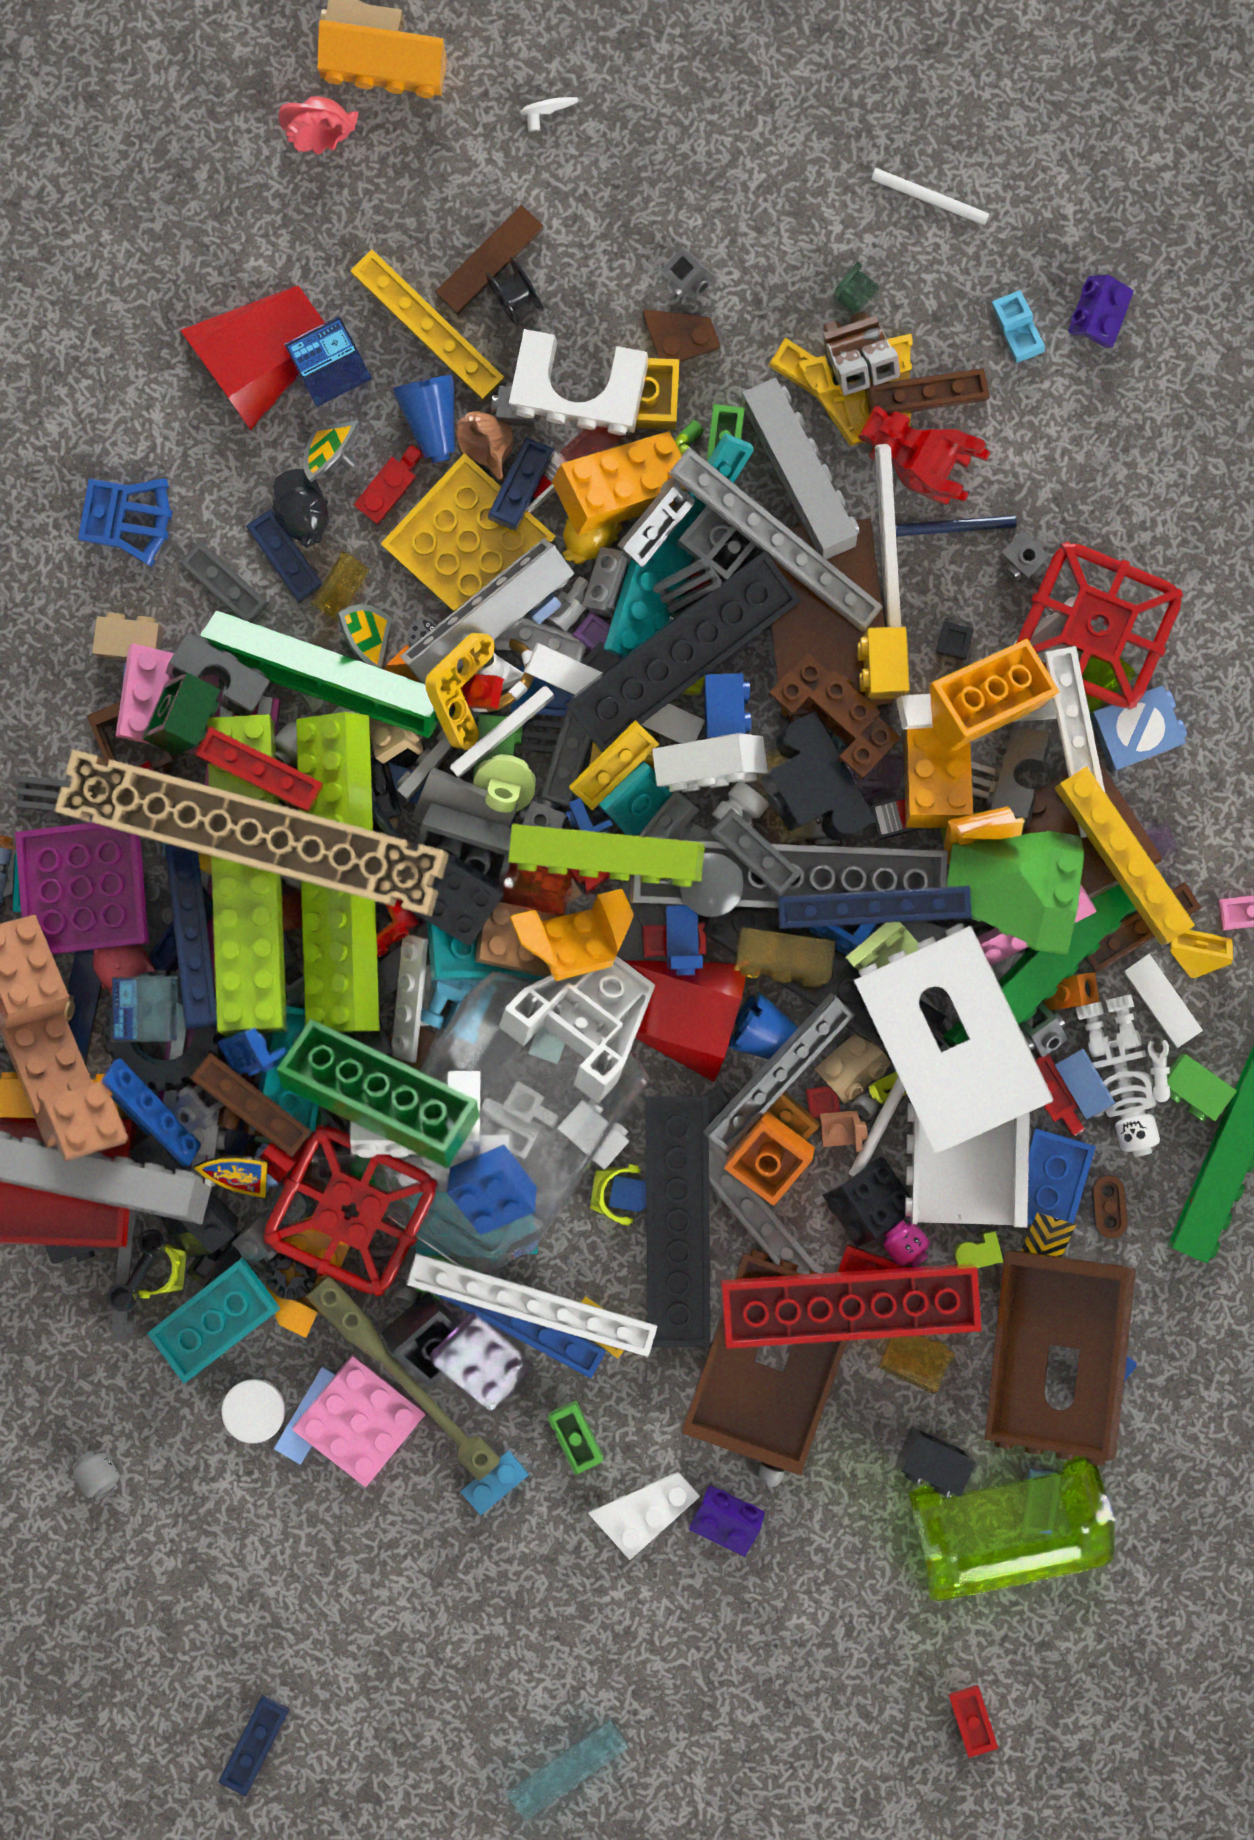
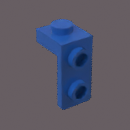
[665,905,703,975]
[807,923,878,954]

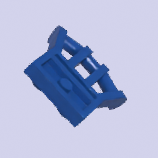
[78,479,173,568]

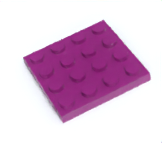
[15,822,149,955]

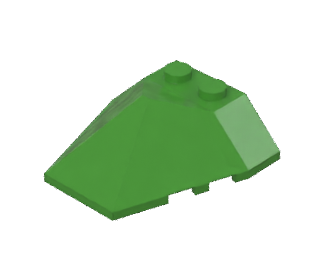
[946,831,1084,955]

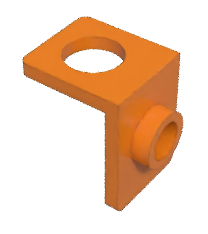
[1044,972,1100,1010]

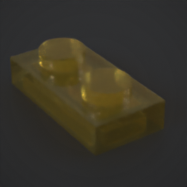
[310,551,370,621]

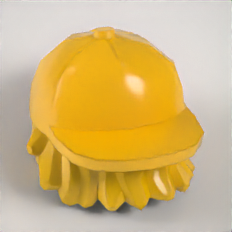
[562,517,623,564]

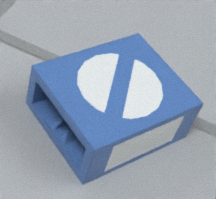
[1090,685,1187,773]

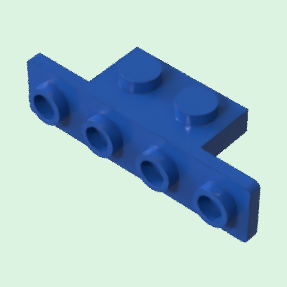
[102,1059,201,1167]

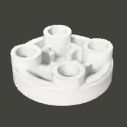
[221,1379,286,1443]

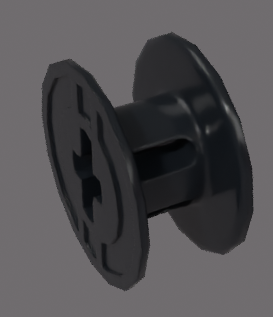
[485,257,544,327]

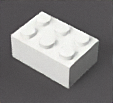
[652,733,768,793]

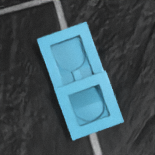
[992,290,1045,363]

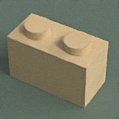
[92,612,164,661]

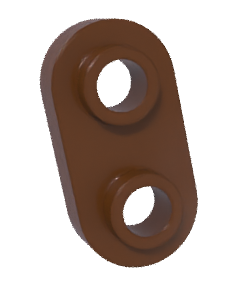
[1092,1175,1128,1238]

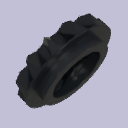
[266,1253,317,1300]

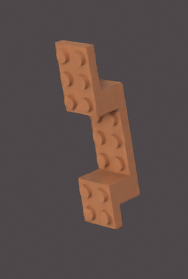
[0,915,128,1162]

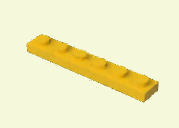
[350,249,505,402]

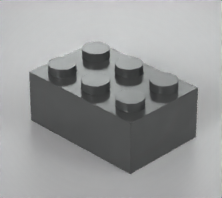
[415,802,513,889]

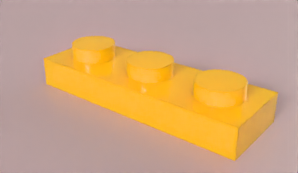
[569,720,659,810]

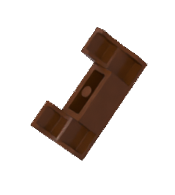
[767,653,901,781]

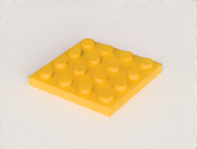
[381,453,556,612]

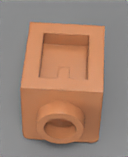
[820,1110,867,1152]

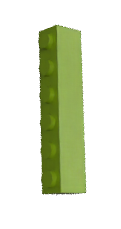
[508,824,705,887]

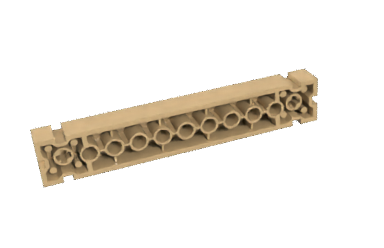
[55,749,449,916]

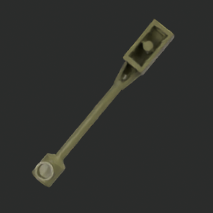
[305,1275,501,1481]

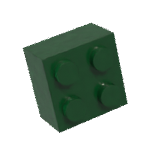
[142,672,220,756]

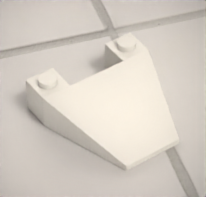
[499,956,655,1103]

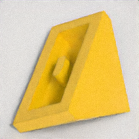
[1170,930,1233,978]

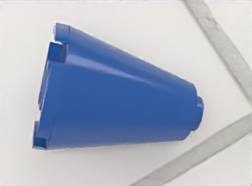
[393,374,455,463]
[728,992,813,1066]

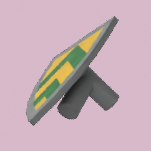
[303,420,361,482]
[336,604,392,669]

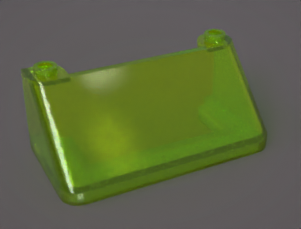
[908,1456,1115,1601]

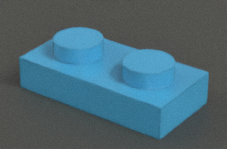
[460,1450,529,1516]

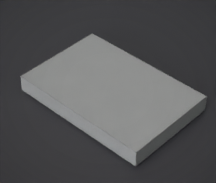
[411,767,519,827]

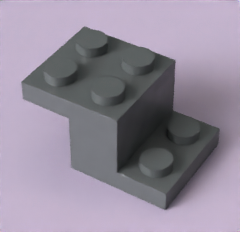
[676,506,761,581]

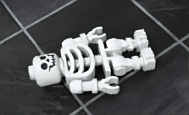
[1076,994,1170,1157]

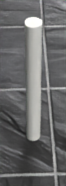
[871,168,989,225]
[849,1076,905,1176]

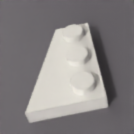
[588,1472,700,1560]

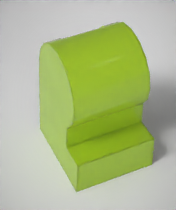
[953,1230,1003,1268]

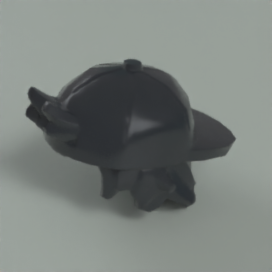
[272,469,329,548]

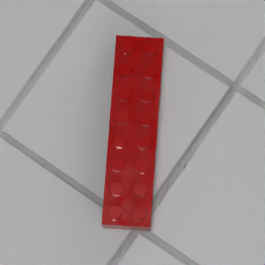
[720,1263,982,1348]

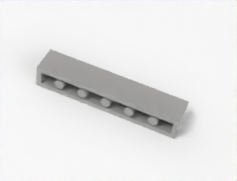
[742,377,860,559]
[400,538,575,684]

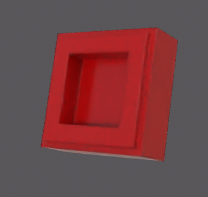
[805,1085,841,1119]

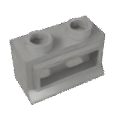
[582,547,631,619]

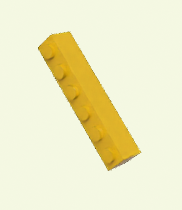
[1054,766,1195,945]

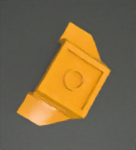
[943,806,1024,864]
[509,889,634,981]
[265,1216,350,1338]

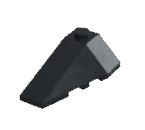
[129,1133,238,1257]

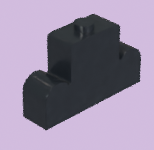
[760,711,876,841]

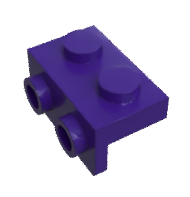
[1068,274,1134,348]
[688,1485,765,1557]

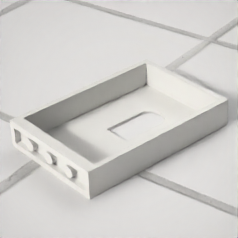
[854,923,1053,1154]

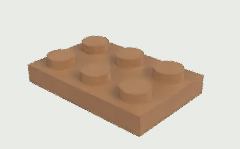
[475,902,561,977]

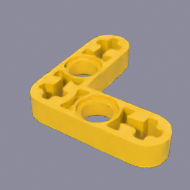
[425,633,494,750]

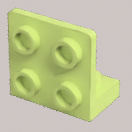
[846,922,918,971]

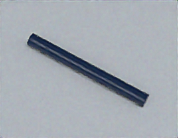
[895,515,1017,537]

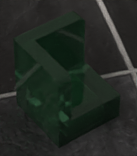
[833,261,879,314]

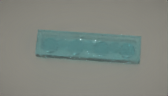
[507,1718,629,1821]

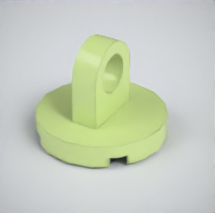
[473,754,536,813]

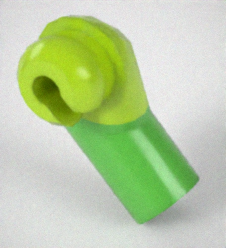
[674,420,704,455]

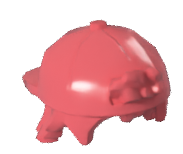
[278,96,358,154]
[92,945,155,996]

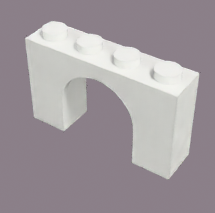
[509,329,649,435]
[350,1071,480,1158]

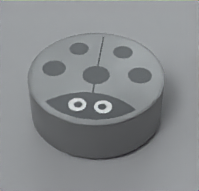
[408,619,436,646]

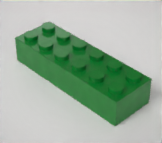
[277,1019,480,1169]

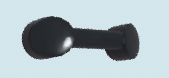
[107,1229,166,1312]

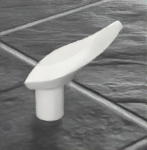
[520,97,578,131]

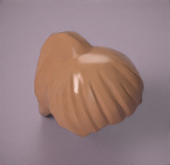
[455,411,514,480]

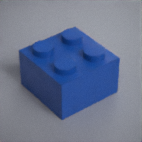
[703,673,751,739]
[447,1144,537,1235]

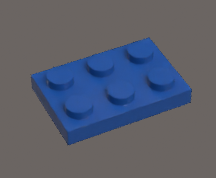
[1027,1128,1096,1225]

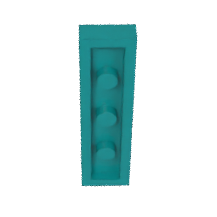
[665,433,754,546]

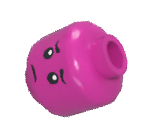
[883,1220,930,1267]

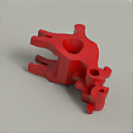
[858,406,990,505]

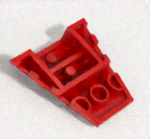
[180,285,326,430]
[623,960,749,1082]

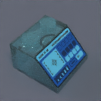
[112,976,177,1042]

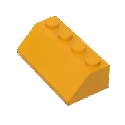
[317,20,447,98]
[930,639,1060,752]

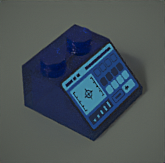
[284,316,372,407]

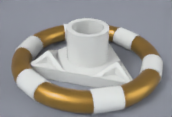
[457,638,534,712]

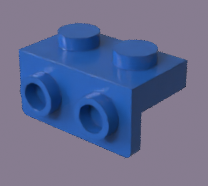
[566,798,613,833]

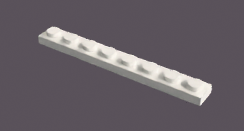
[406,1253,658,1357]

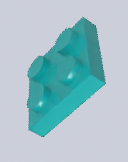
[598,761,672,836]

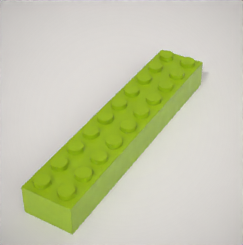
[296,712,379,1033]
[207,714,287,1036]

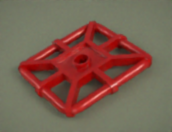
[1016,541,1184,710]
[263,1124,438,1297]

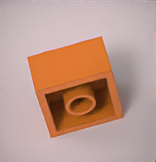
[724,1111,815,1206]

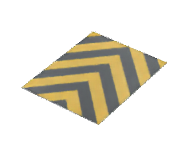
[1021,1212,1076,1257]

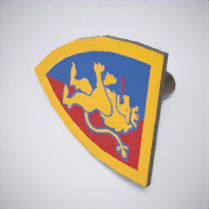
[194,1142,268,1198]

